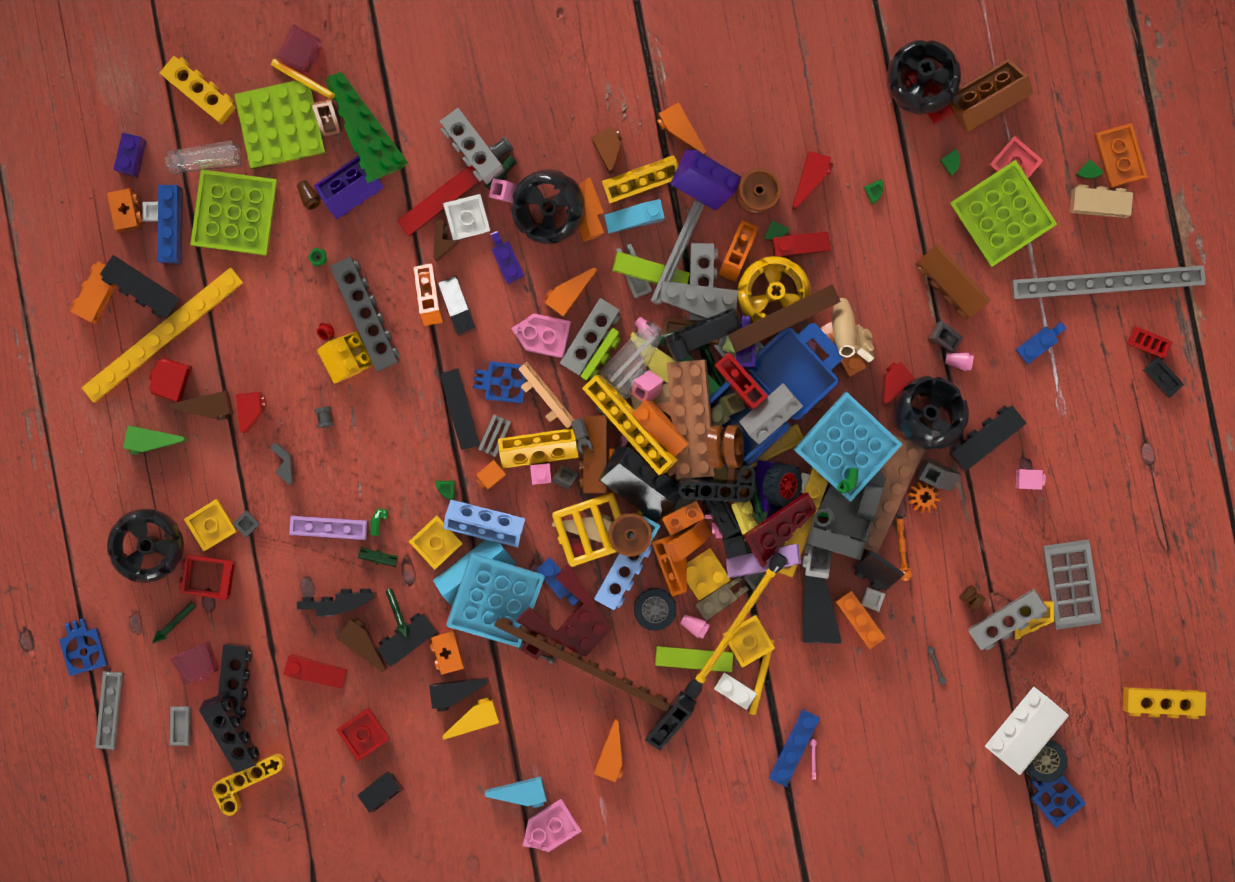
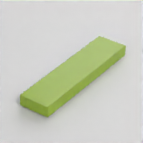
[612,252,690,284]
[655,646,733,672]

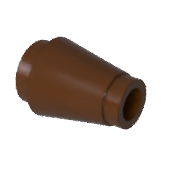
[297,180,321,210]

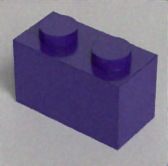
[113,132,147,178]

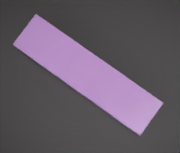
[289,516,368,540]
[726,544,801,578]

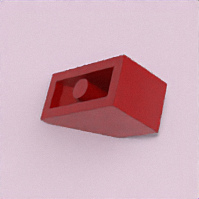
[881,362,915,405]
[236,392,267,433]

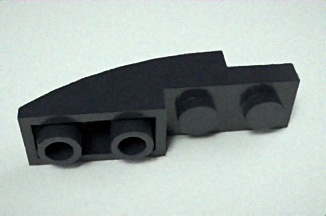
[297,589,376,617]

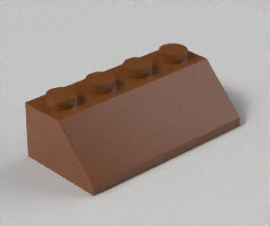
[949,59,1033,132]
[915,244,991,319]
[580,415,607,493]

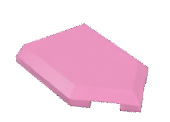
[511,314,571,358]
[523,799,582,852]

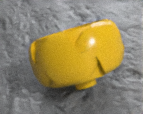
[737,256,811,323]

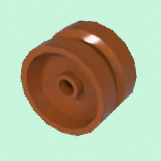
[735,168,781,215]
[707,425,744,468]
[608,513,652,556]

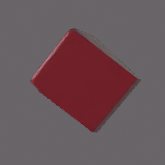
[521,631,548,660]

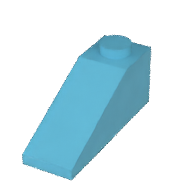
[604,199,665,234]
[485,776,547,808]

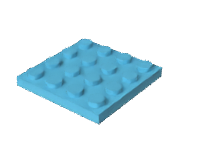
[793,392,902,502]
[446,553,545,648]

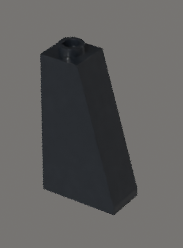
[801,572,841,644]

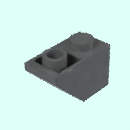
[917,457,961,491]

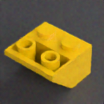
[317,331,373,384]

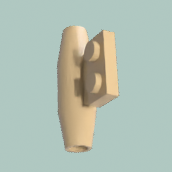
[832,298,875,363]

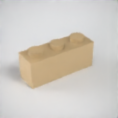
[1069,185,1133,218]

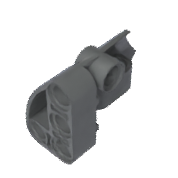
[806,470,886,560]

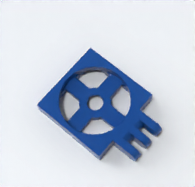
[473,361,526,404]
[59,618,108,676]
[1030,775,1086,828]

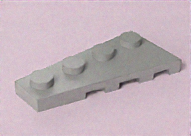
[659,281,738,319]

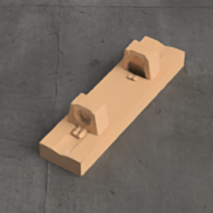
[519,362,575,428]

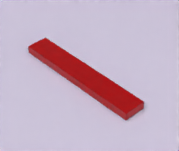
[397,159,486,236]

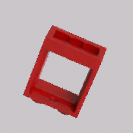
[179,554,236,600]

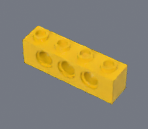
[160,56,236,125]
[602,155,678,203]
[498,428,579,469]
[1123,687,1206,719]

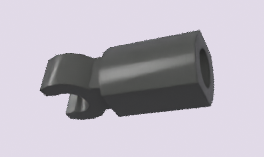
[571,418,594,454]

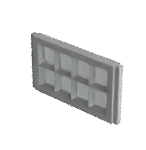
[1043,539,1101,630]

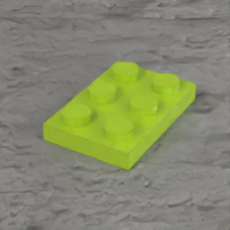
[581,328,621,383]

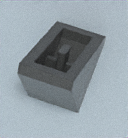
[927,321,963,353]

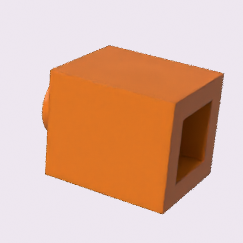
[476,460,507,489]

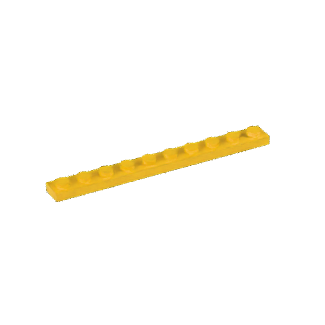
[81,267,244,403]

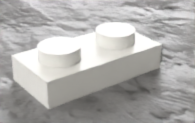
[714,673,757,710]

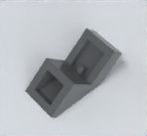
[270,442,295,485]

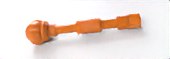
[896,519,912,581]

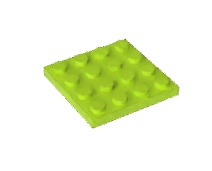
[234,80,326,169]
[950,160,1057,267]
[190,169,278,256]

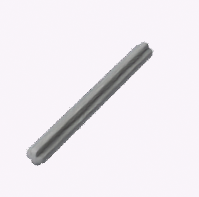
[651,200,704,305]

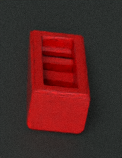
[1127,326,1173,360]

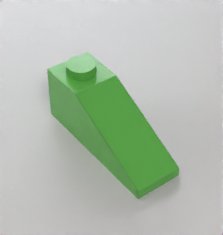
[123,426,188,455]

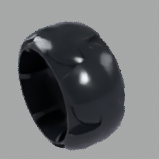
[887,40,961,115]
[511,169,585,244]
[893,376,969,450]
[107,509,184,583]

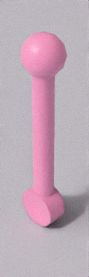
[810,739,817,780]

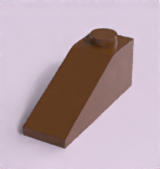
[168,391,233,421]
[336,618,387,672]

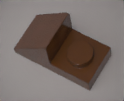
[433,220,459,261]

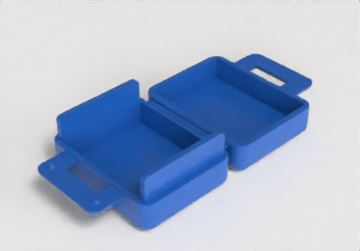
[710,323,843,468]

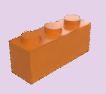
[71,261,117,324]
[834,590,885,649]

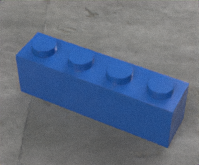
[157,185,183,264]

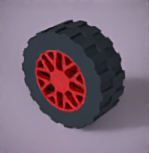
[763,463,802,507]

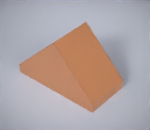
[312,99,341,137]

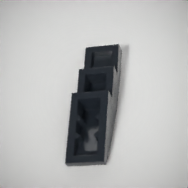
[440,368,480,450]

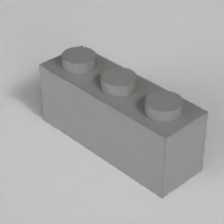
[739,383,803,444]

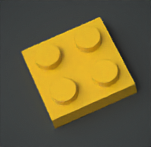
[184,499,238,552]
[409,515,463,570]
[686,548,731,601]
[723,615,776,668]

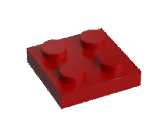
[336,707,390,761]

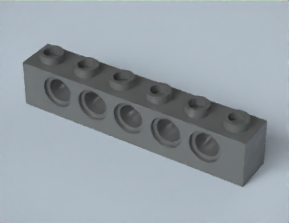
[330,257,400,372]

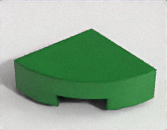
[940,149,960,176]
[1076,159,1104,179]
[864,179,883,205]
[764,221,789,240]
[435,481,455,500]

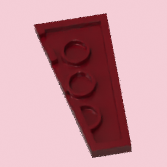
[743,492,817,568]

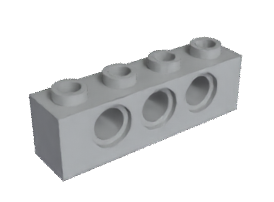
[440,108,505,185]
[689,243,718,322]
[560,298,621,376]
[968,588,1048,650]

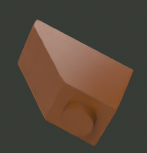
[592,126,622,174]

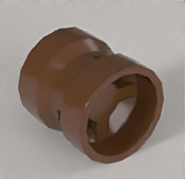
[959,585,986,612]

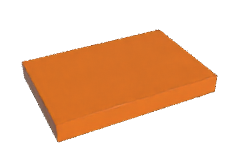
[1094,123,1148,189]

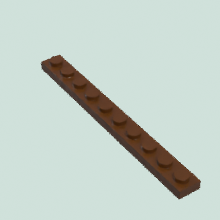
[494,616,670,712]

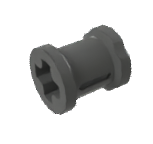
[489,136,514,161]
[314,406,334,428]

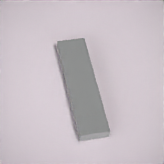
[95,671,124,750]

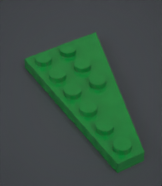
[325,71,408,183]

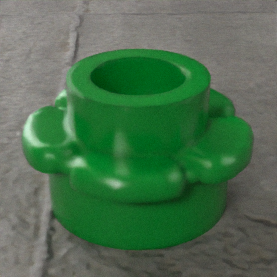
[308,248,327,267]

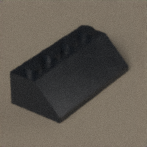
[599,447,684,521]

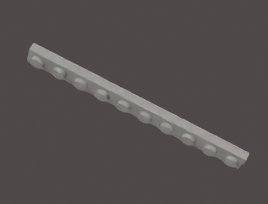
[1012,265,1206,300]

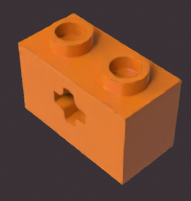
[107,188,143,233]
[661,500,705,535]
[429,630,465,675]

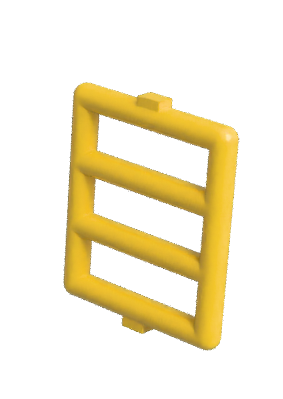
[552,493,629,567]

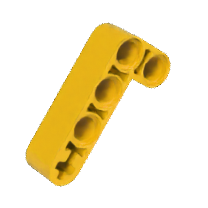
[212,754,286,816]

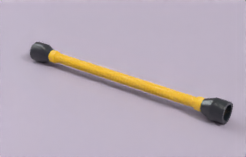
[684,552,788,699]

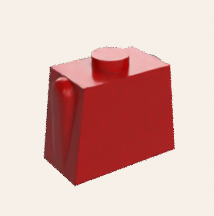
[148,358,192,402]

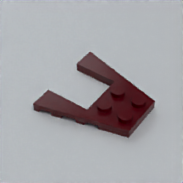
[516,563,612,657]

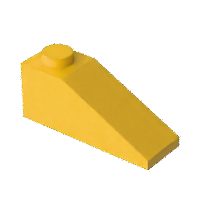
[442,697,500,740]

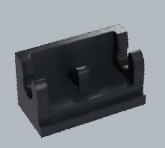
[357,771,404,812]

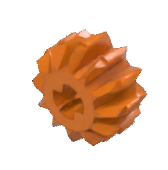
[907,482,941,514]

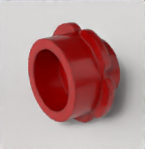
[317,323,335,341]

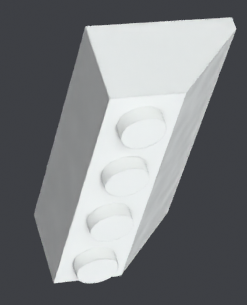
[985,687,1069,775]

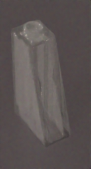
[165,140,241,174]
[599,322,663,399]

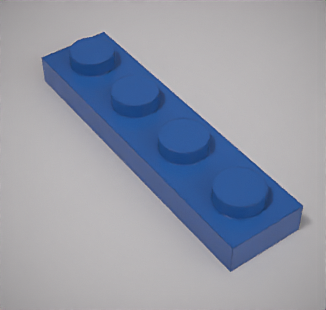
[769,709,820,787]

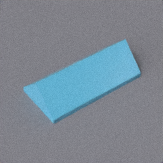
[433,540,517,606]

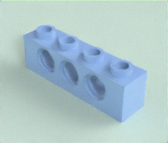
[443,500,525,548]
[594,531,653,610]

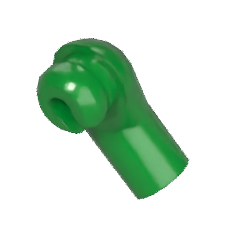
[837,468,859,493]
[370,508,388,536]

